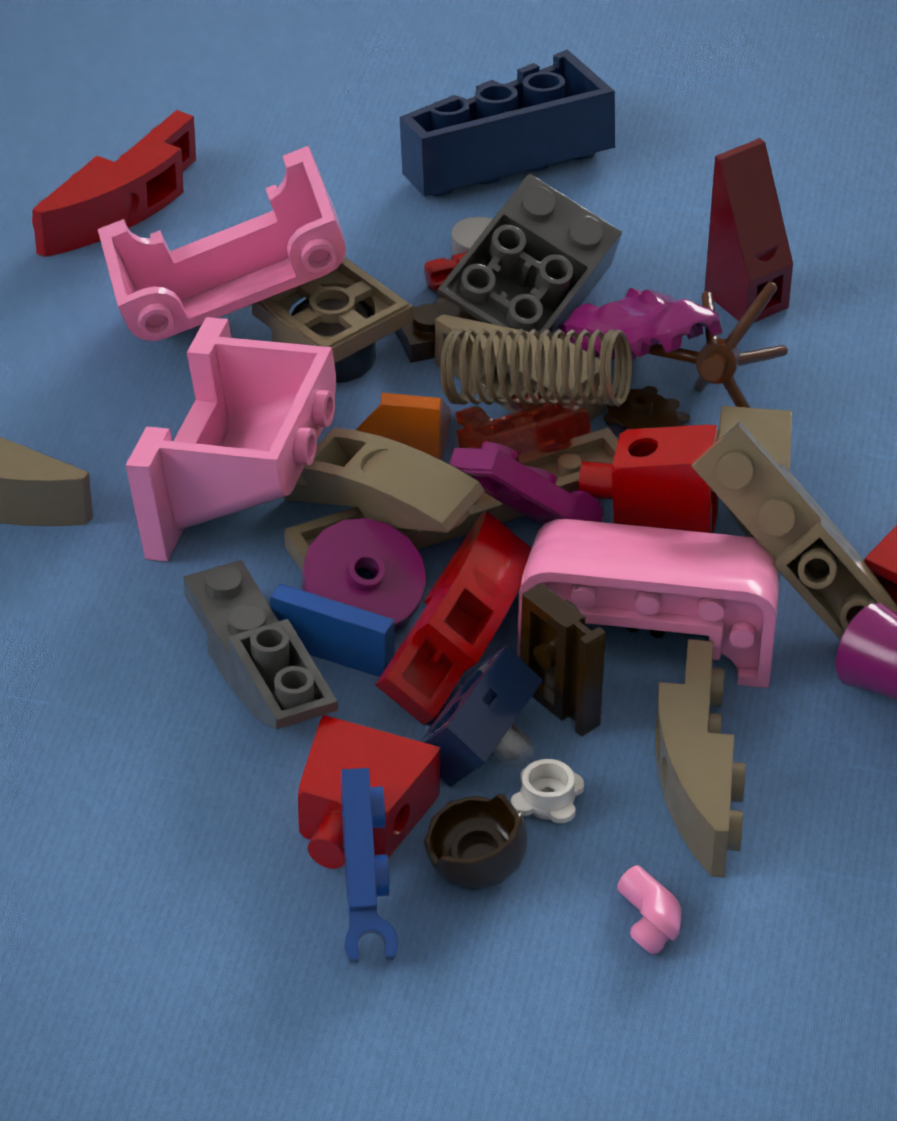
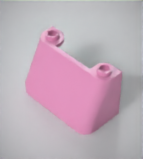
[98,146,346,341]
[517,519,780,688]

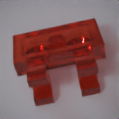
[455,392,592,461]

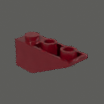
[704,138,793,323]

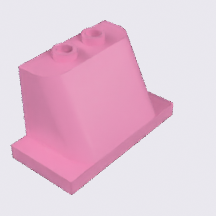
[126,317,336,562]

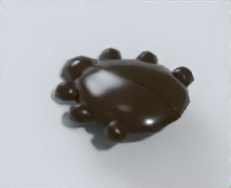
[604,386,690,430]

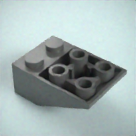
[437,173,622,336]

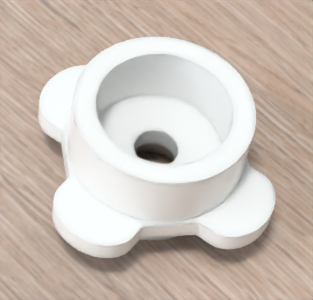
[511,759,584,823]

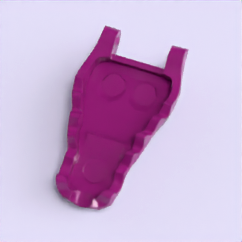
[556,288,722,360]

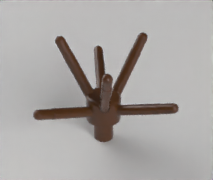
[648,282,788,408]

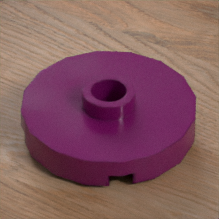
[301,518,426,631]

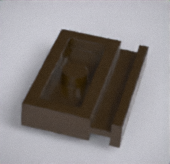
[520,583,606,737]

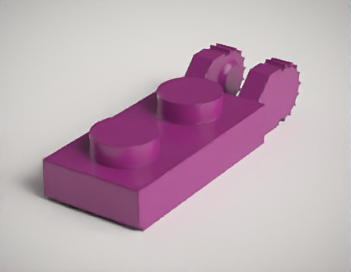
[449,442,604,526]

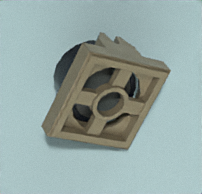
[252,257,413,383]

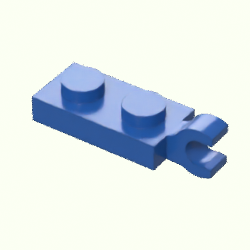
[340,768,398,962]

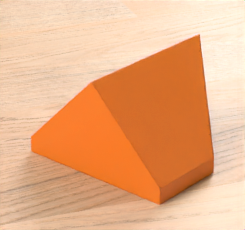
[356,392,452,461]

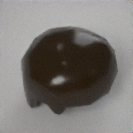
[424,794,527,890]

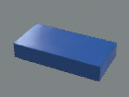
[270,583,395,677]

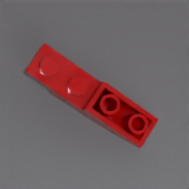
[32,110,196,257]
[375,510,532,725]

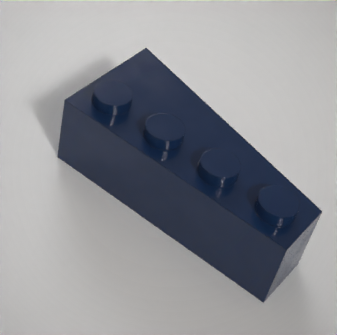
[399,49,615,196]

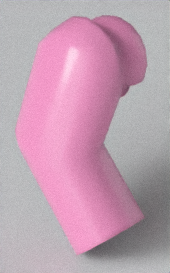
[617,865,682,954]

